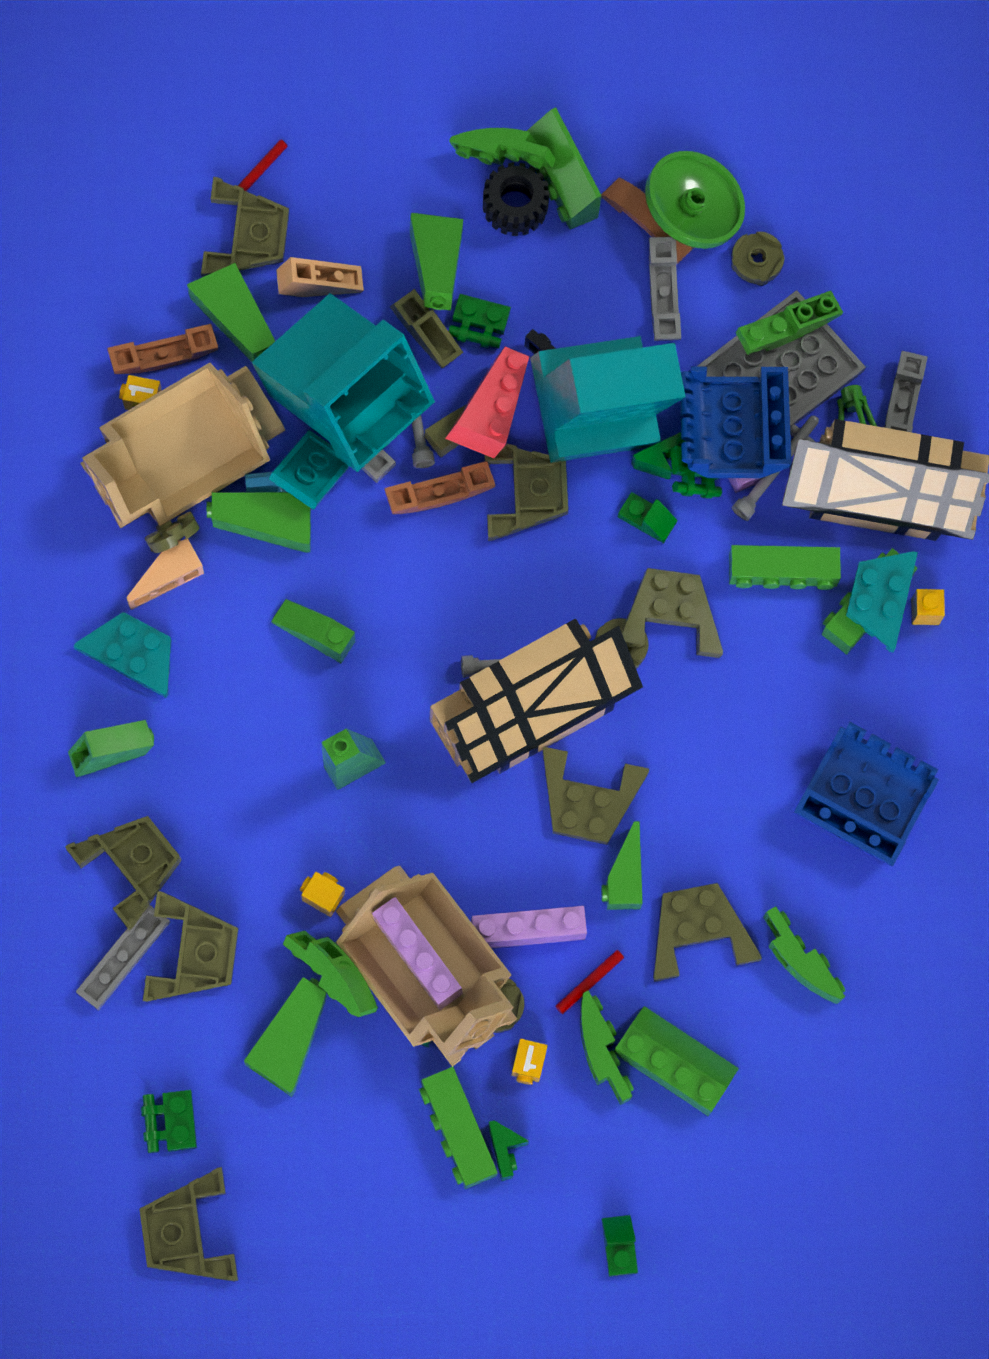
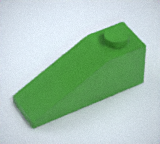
[271,599,355,664]
[601,821,643,910]

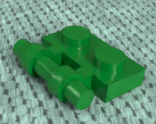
[449,294,511,349]
[670,446,722,499]
[141,1090,197,1153]

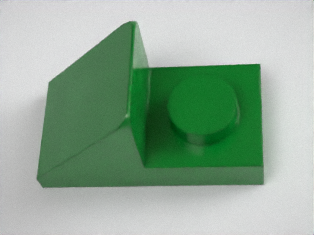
[631,432,686,479]
[617,492,678,544]
[488,1120,529,1181]
[601,1215,638,1277]

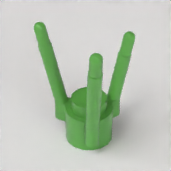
[837,385,877,426]

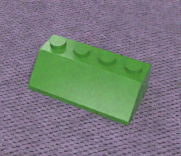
[527,107,602,230]
[614,1006,739,1116]

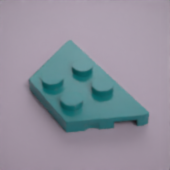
[846,551,918,653]
[73,612,172,698]

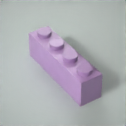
[372,897,463,1010]
[471,906,587,948]

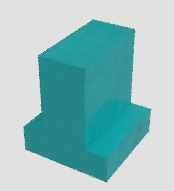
[252,293,435,472]
[530,336,685,463]

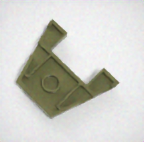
[201,177,289,277]
[484,443,568,541]
[622,568,723,658]
[543,747,649,845]
[65,816,182,930]
[653,883,762,982]
[143,891,239,1002]
[139,1167,238,1282]

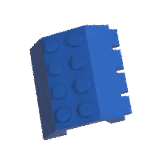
[680,366,792,478]
[794,722,939,867]

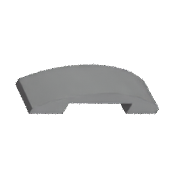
[649,237,681,341]
[884,351,928,433]

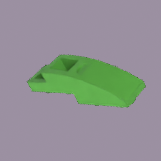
[449,128,556,168]
[735,290,843,355]
[763,906,845,1004]
[283,930,378,1017]
[580,991,634,1105]

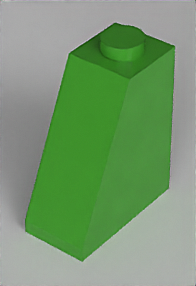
[68,720,154,777]

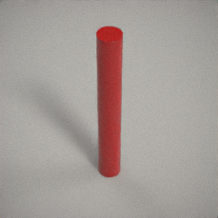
[238,139,288,192]
[555,950,624,1014]

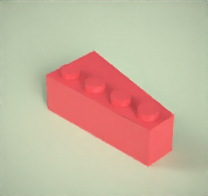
[445,347,529,459]

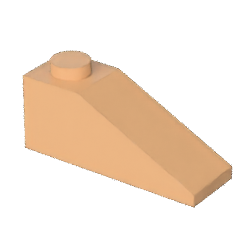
[276,257,364,297]
[126,539,204,610]

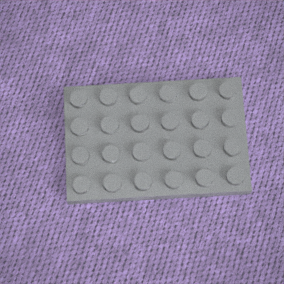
[698,290,866,428]

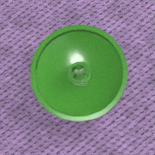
[645,151,745,249]

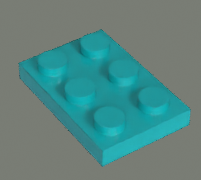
[269,430,350,510]

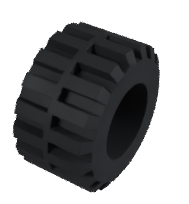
[483,162,549,236]

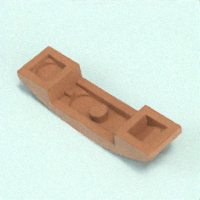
[601,178,695,264]
[107,324,218,374]
[384,461,495,514]

